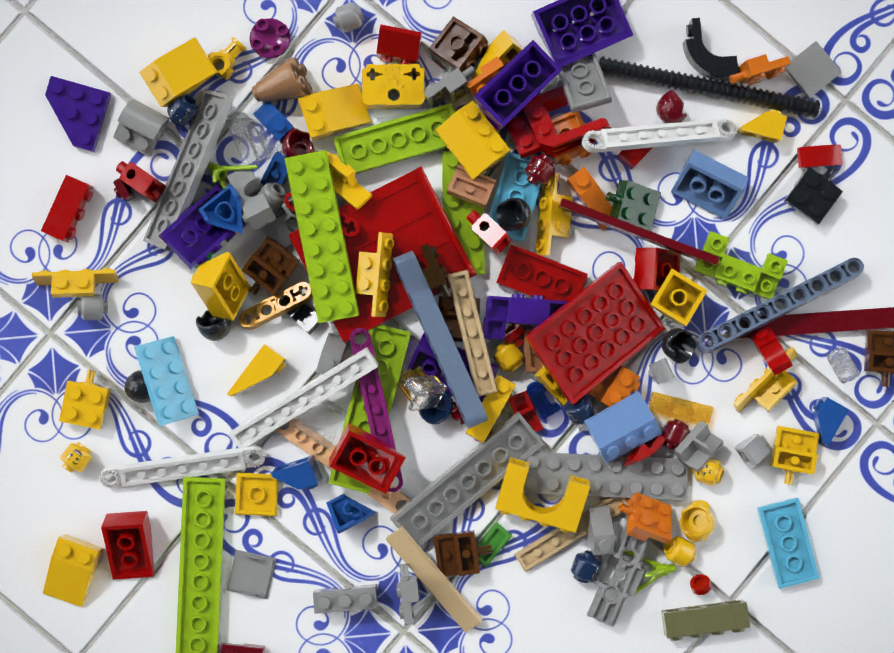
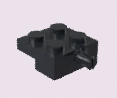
[784,165,843,225]

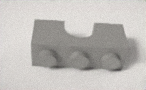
[227,170,276,230]
[313,584,378,614]

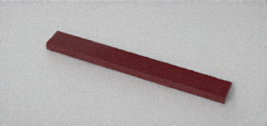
[558,198,719,266]
[739,307,894,339]

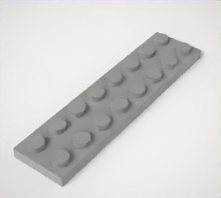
[143,89,235,252]
[390,412,545,547]
[524,452,688,501]

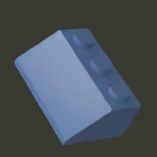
[671,149,749,220]
[584,391,662,464]

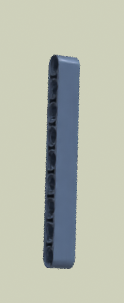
[393,251,488,429]
[696,257,864,354]

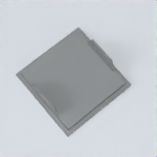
[227,549,276,599]

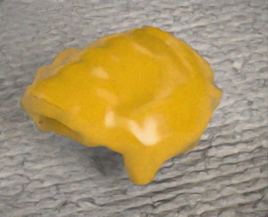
[679,500,715,543]

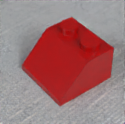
[376,24,422,64]
[633,248,681,292]

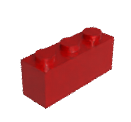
[41,174,94,243]

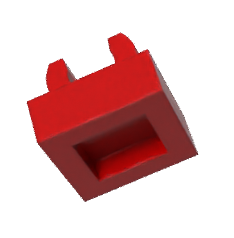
[504,324,525,348]

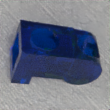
[526,381,561,420]

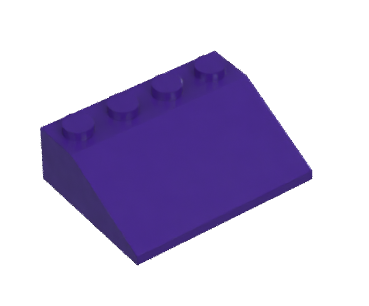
[531,0,633,68]

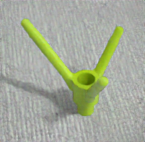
[208,162,258,189]
[624,550,676,594]

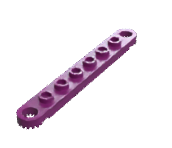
[350,328,403,492]

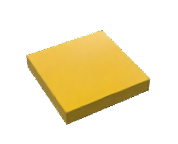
[235,472,279,516]

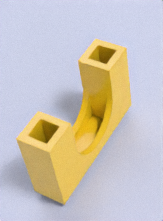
[495,457,590,533]

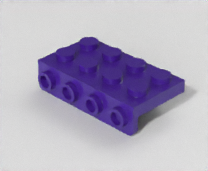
[159,185,248,270]

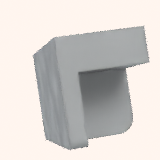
[675,421,724,472]

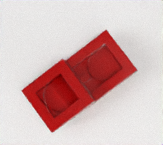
[797,144,843,168]
[508,391,543,433]
[624,434,666,467]

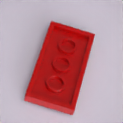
[496,244,588,301]

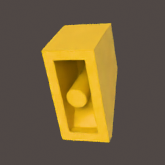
[737,110,787,143]

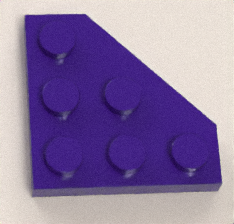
[45,76,111,152]

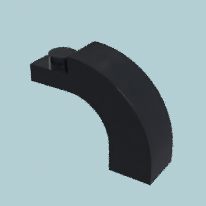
[682,17,738,81]

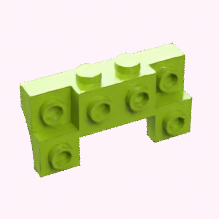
[692,231,788,300]

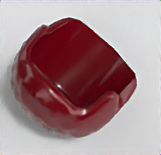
[656,90,687,124]
[282,128,314,158]

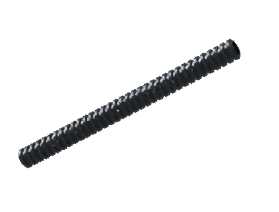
[599,56,820,118]

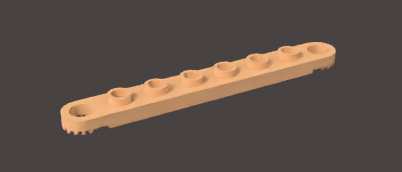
[275,418,411,514]

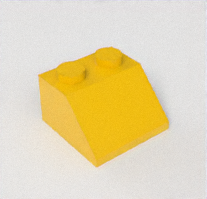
[650,269,708,327]

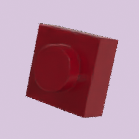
[113,178,135,201]

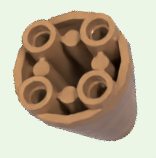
[252,57,313,102]

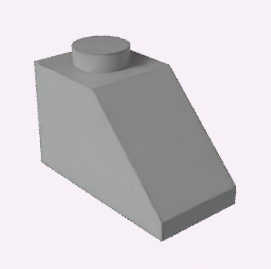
[316,333,348,374]
[734,434,770,467]
[587,505,615,555]

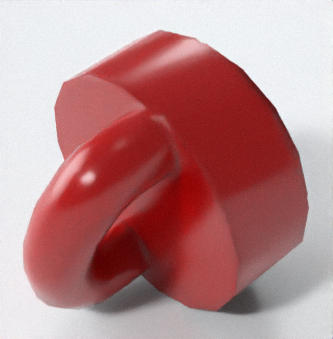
[690,574,712,595]

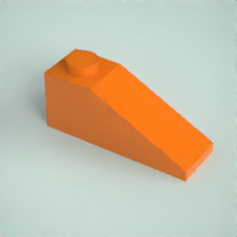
[566,167,612,231]

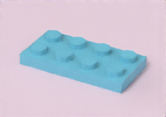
[484,152,541,243]
[134,336,199,427]
[757,497,820,589]

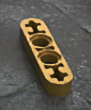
[239,282,313,330]

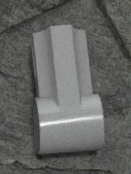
[648,358,675,384]

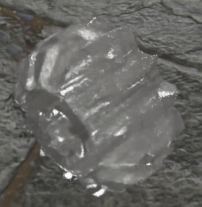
[827,347,859,384]

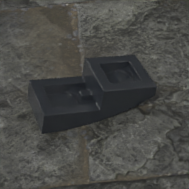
[281,293,321,335]

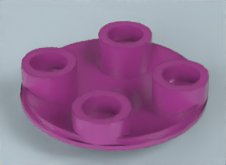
[249,18,291,58]

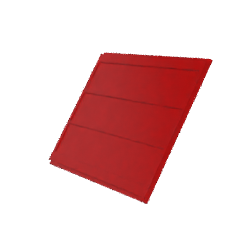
[288,166,477,342]

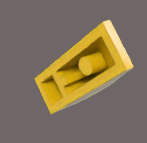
[471,30,523,80]
[227,344,286,396]
[465,375,516,443]

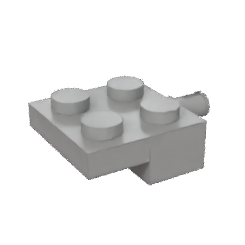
[424,66,476,108]
[396,563,420,625]

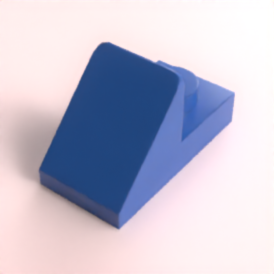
[260,151,288,187]

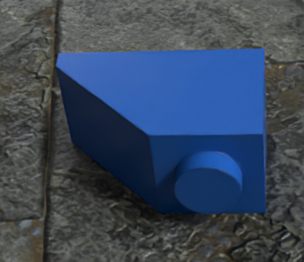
[253,102,295,144]
[812,397,849,446]
[271,455,322,490]

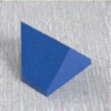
[198,184,243,234]
[326,493,377,534]

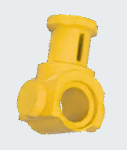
[208,37,247,80]

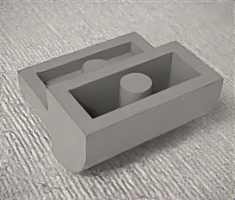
[113,99,170,157]

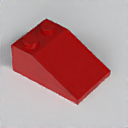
[329,423,406,494]
[101,511,154,580]

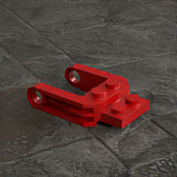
[506,86,611,159]

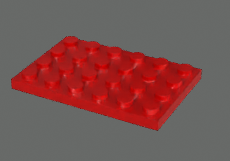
[524,262,666,404]

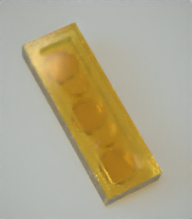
[648,391,713,427]

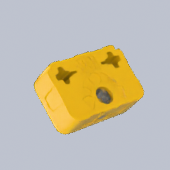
[362,64,425,109]

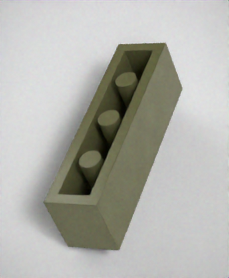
[661,599,750,641]

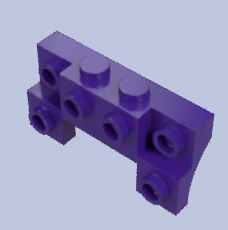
[483,294,568,340]

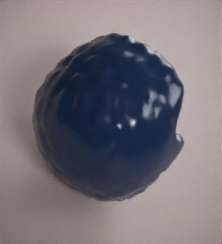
[418,389,453,425]

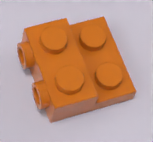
[551,112,593,166]
[587,366,641,407]

